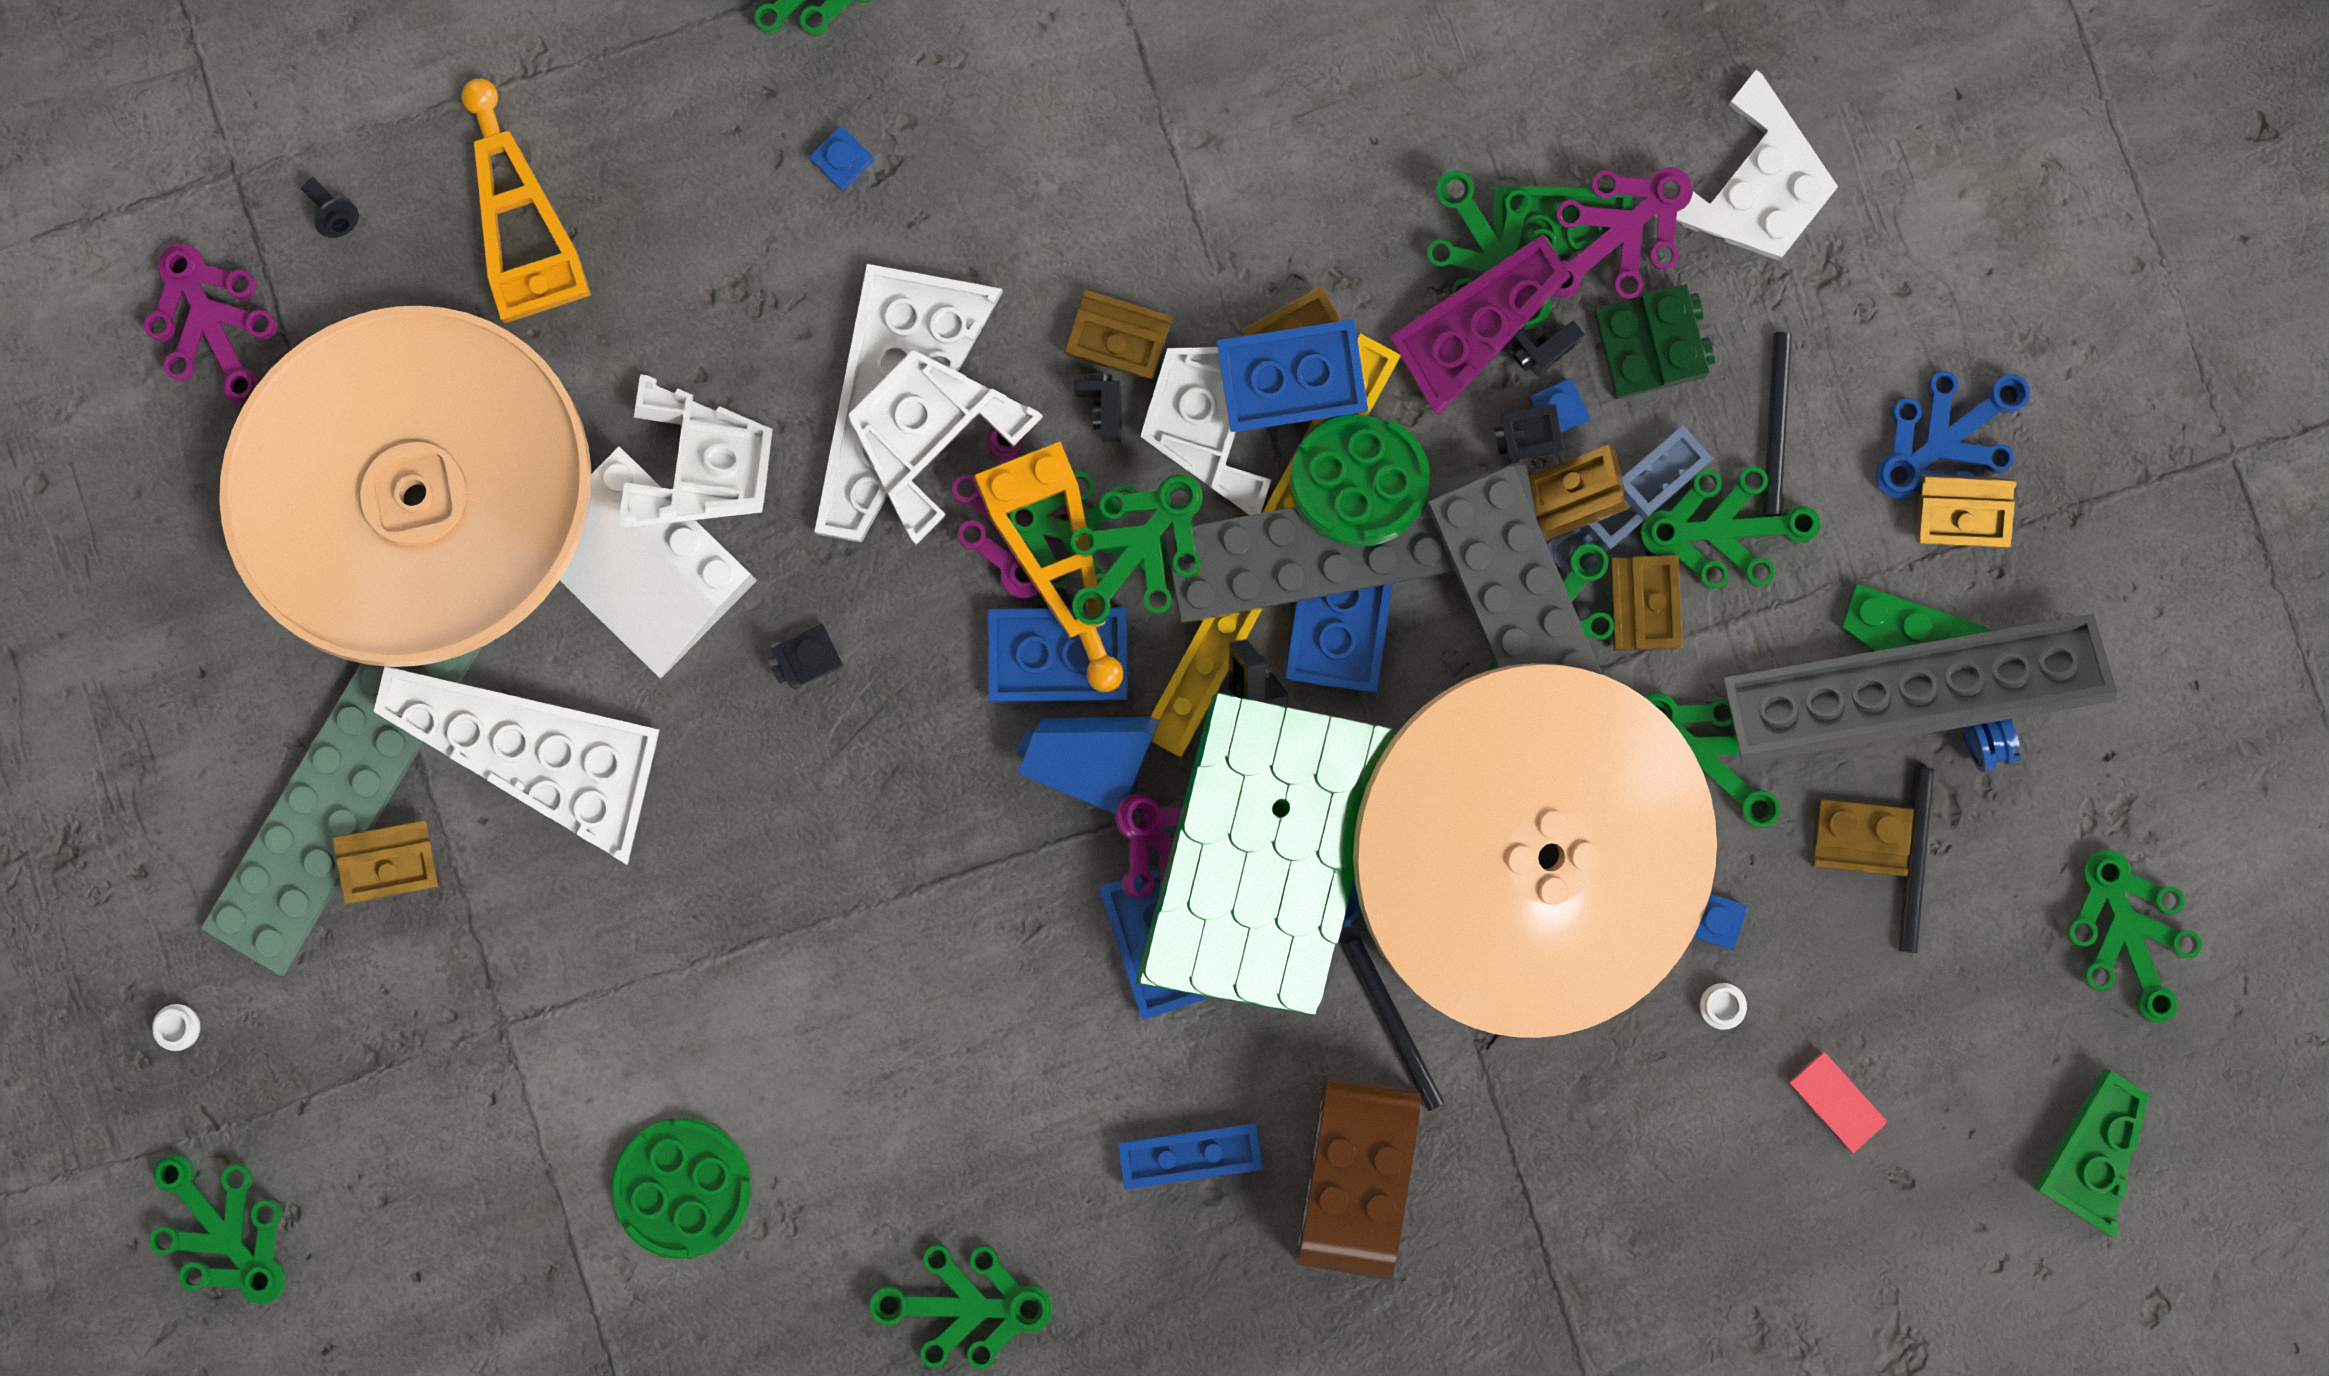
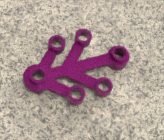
[1552,167,1693,299]
[144,244,277,407]
[952,427,1069,599]
[1115,794,1182,915]

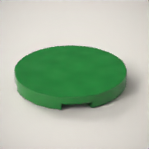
[1290,413,1430,546]
[611,1118,752,1259]

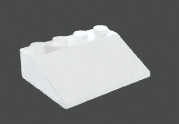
[560,447,757,678]

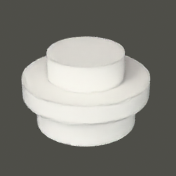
[1699,983,1747,1030]
[152,1004,200,1051]

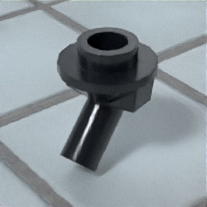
[301,177,359,238]

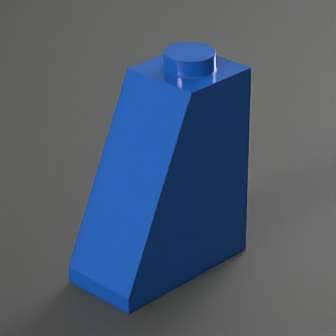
[1016,717,1160,814]

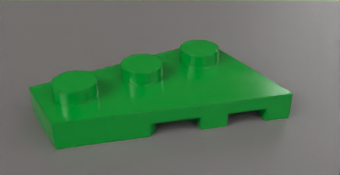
[1492,186,1632,257]
[1840,584,1989,652]
[2033,1069,2149,1239]

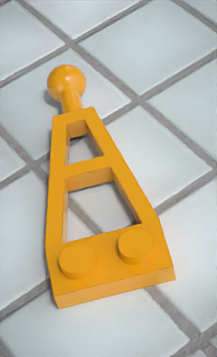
[461,78,591,324]
[973,441,1123,692]

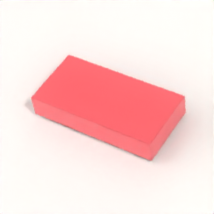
[1788,1052,1888,1153]

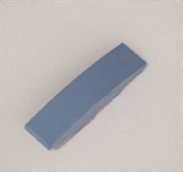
[1547,425,1714,580]

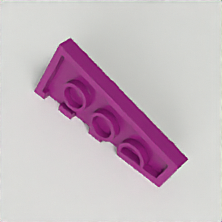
[1389,234,1570,415]

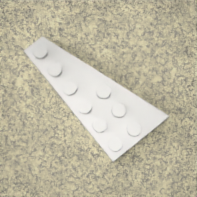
[815,264,1003,543]
[374,666,660,865]

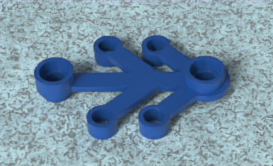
[1875,371,2030,499]

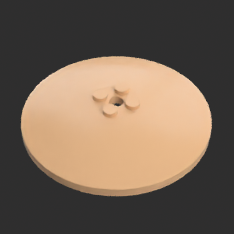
[219,306,591,667]
[1353,663,1717,1038]

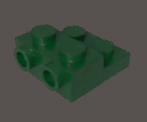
[1594,284,1715,400]

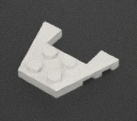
[1654,70,1838,261]
[1140,347,1271,515]
[848,350,1043,545]
[618,374,773,528]

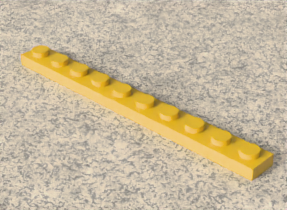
[1151,333,1401,759]

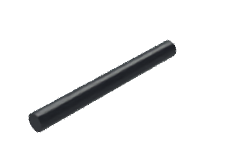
[1763,332,1792,516]
[1899,767,1934,953]
[1344,937,1445,1112]

